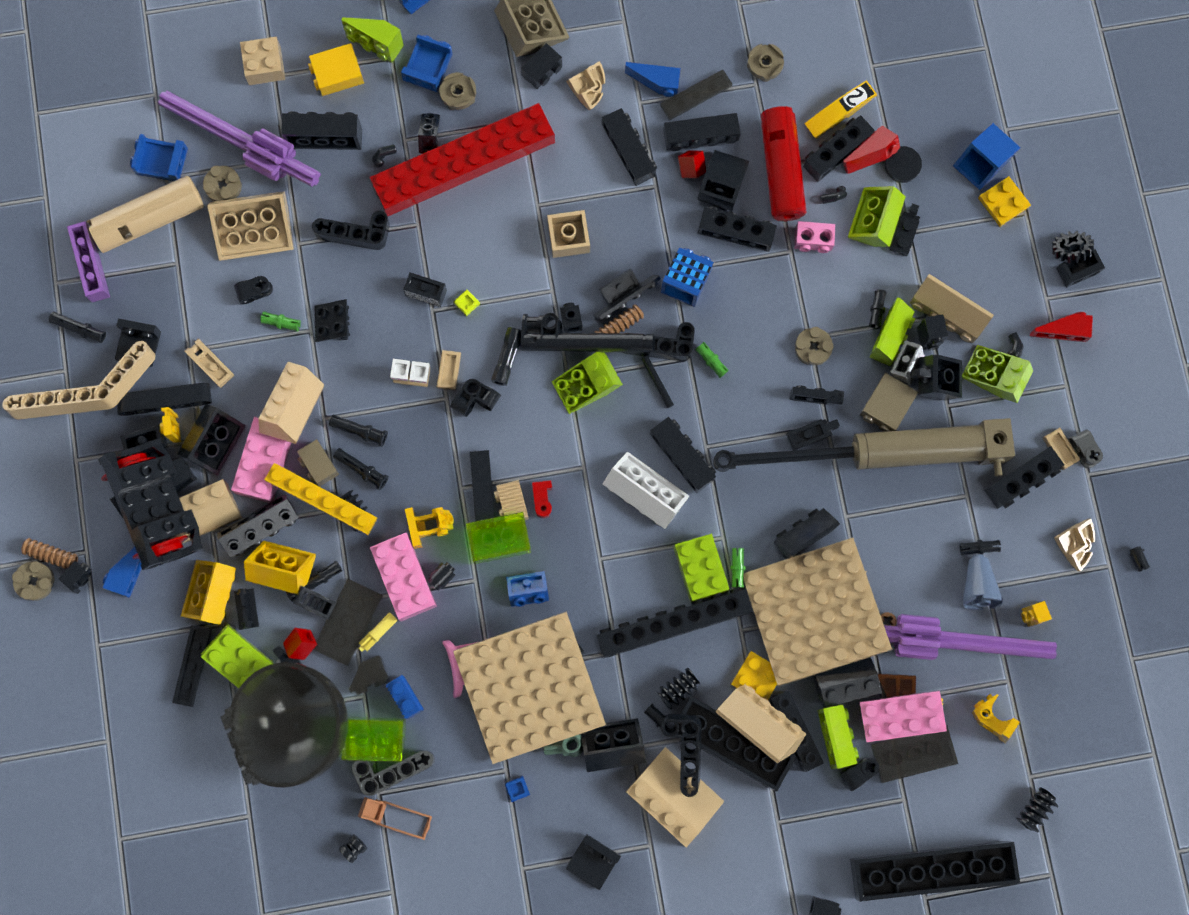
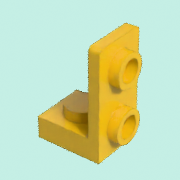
[1021,601,1052,627]

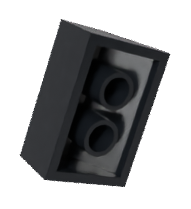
[177,404,246,475]
[774,508,840,560]
[813,657,882,708]
[581,718,646,772]

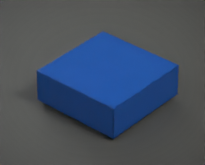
[504,776,530,802]

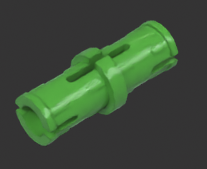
[261,311,301,332]
[695,342,729,378]
[730,548,746,588]

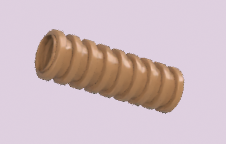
[594,304,644,333]
[21,538,78,569]

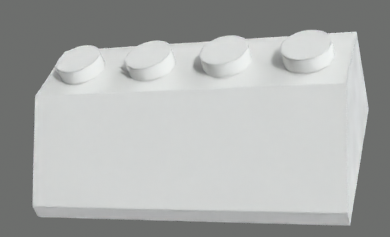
[603,452,689,529]

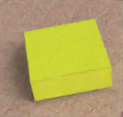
[453,290,480,317]

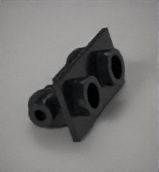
[234,588,259,630]

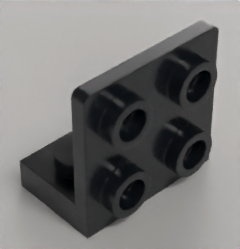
[115,318,161,367]
[566,834,621,890]

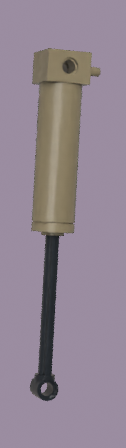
[713,418,1015,476]

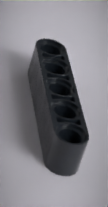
[117,383,212,416]

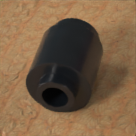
[427,562,455,591]

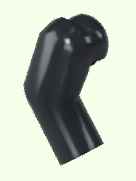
[372,144,397,167]
[821,186,847,204]
[1007,332,1024,358]

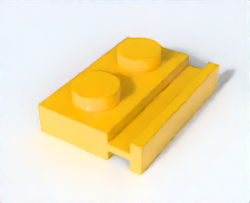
[160,407,181,443]

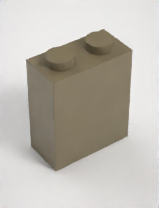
[860,373,918,432]

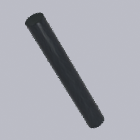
[641,356,674,408]

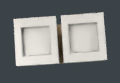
[390,359,430,387]

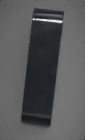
[312,211,390,250]
[622,322,695,361]
[661,714,701,797]

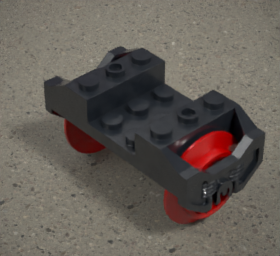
[98,439,203,570]

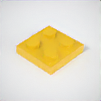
[978,176,1031,227]
[731,651,777,700]

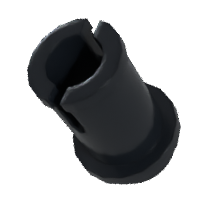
[1129,546,1150,572]
[644,703,668,728]

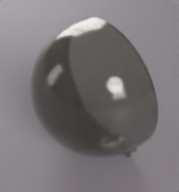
[220,662,349,788]

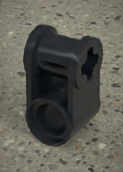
[234,276,273,305]
[840,758,879,791]

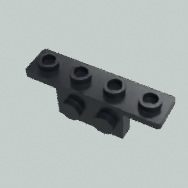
[593,269,661,320]

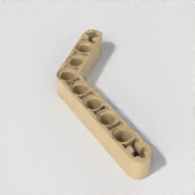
[2,341,155,420]

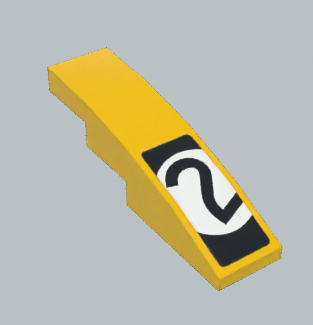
[804,80,877,139]

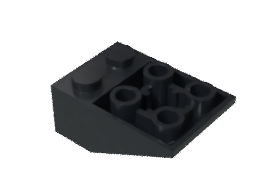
[697,150,749,211]

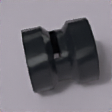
[339,834,367,863]

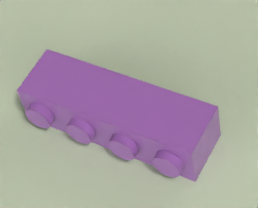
[67,221,110,302]

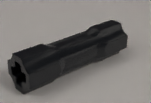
[491,327,521,386]

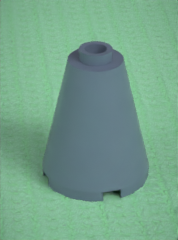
[963,554,1003,610]

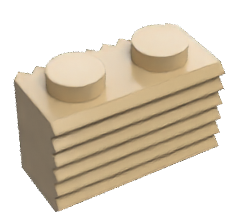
[494,480,529,525]

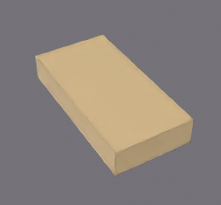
[437,350,461,390]
[1042,428,1080,470]

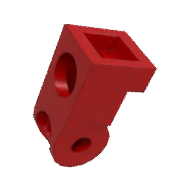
[532,480,552,518]

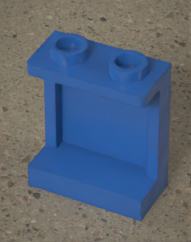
[401,34,452,92]
[130,134,188,182]

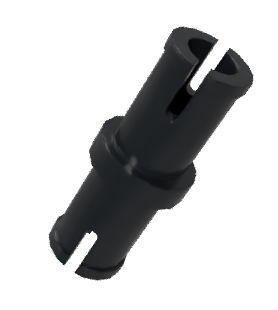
[869,290,887,329]
[960,540,1001,555]

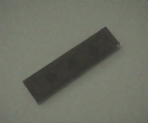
[660,70,732,121]

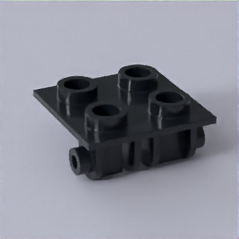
[314,299,350,342]

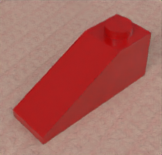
[843,125,900,174]
[1030,312,1093,342]

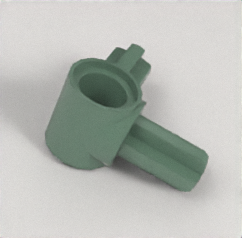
[543,735,583,757]

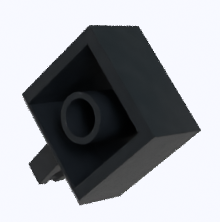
[911,355,962,401]

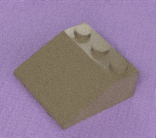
[494,0,570,57]

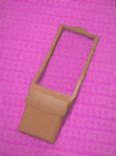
[358,797,432,840]

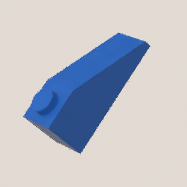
[625,62,681,97]
[103,547,141,598]

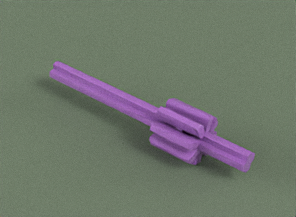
[158,90,321,187]
[884,614,1057,660]

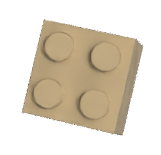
[240,36,285,85]
[547,210,590,258]

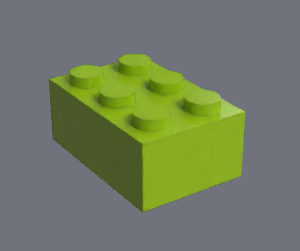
[673,534,729,603]
[201,624,274,695]

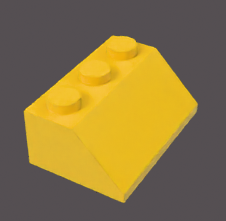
[244,540,316,594]
[180,560,236,625]

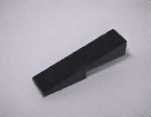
[470,450,496,529]

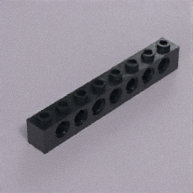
[596,587,753,659]

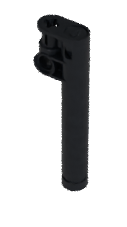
[521,313,655,353]

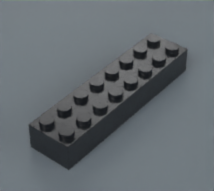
[850,841,1020,902]

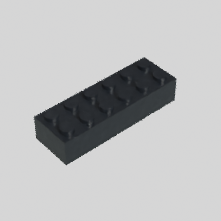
[672,696,796,792]

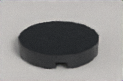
[885,146,922,183]

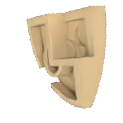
[566,61,605,110]
[1054,519,1095,571]

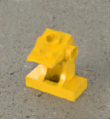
[405,507,454,549]
[972,694,1020,744]

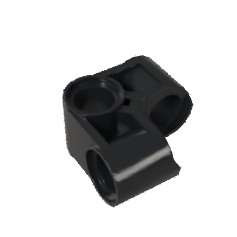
[450,379,501,417]

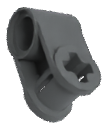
[1069,429,1103,468]

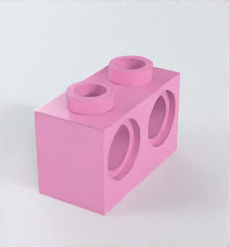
[794,221,835,253]

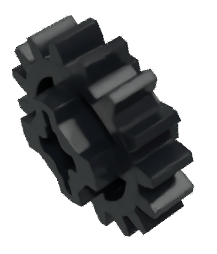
[1052,231,1094,263]

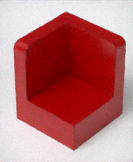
[678,150,706,178]
[283,627,317,660]

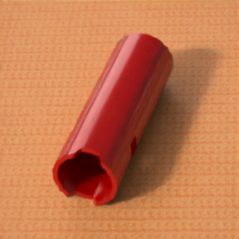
[760,106,807,221]

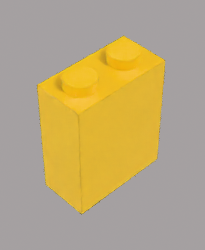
[308,43,364,96]

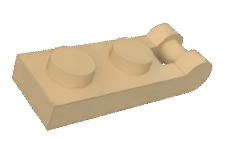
[184,338,235,388]

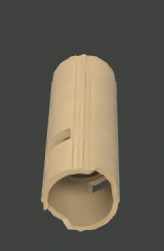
[87,176,204,253]

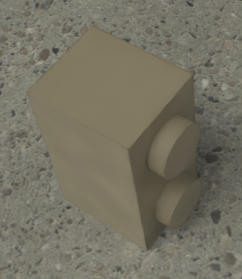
[297,439,339,487]

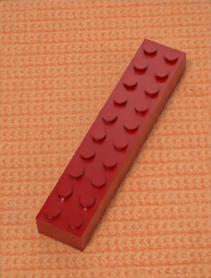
[370,103,555,217]

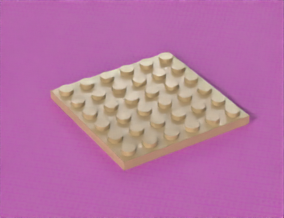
[743,538,892,686]
[453,611,606,764]

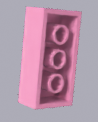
[231,417,291,503]
[370,533,437,621]
[860,690,947,742]

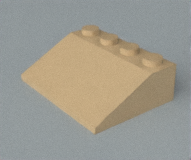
[207,191,294,261]
[625,747,724,847]

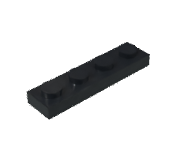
[172,625,212,707]

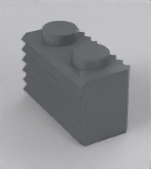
[890,341,925,387]

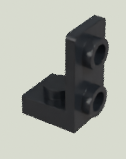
[418,113,440,154]

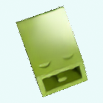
[341,17,404,63]
[962,345,1033,403]
[551,352,623,414]

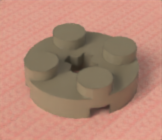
[747,44,784,82]
[439,72,477,110]
[203,166,242,201]
[795,327,834,365]
[12,561,55,601]

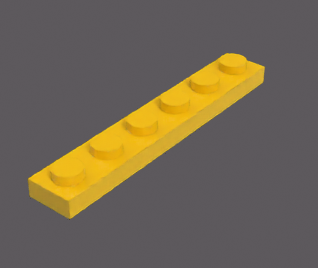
[264,463,378,535]

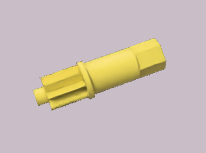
[359,612,398,652]

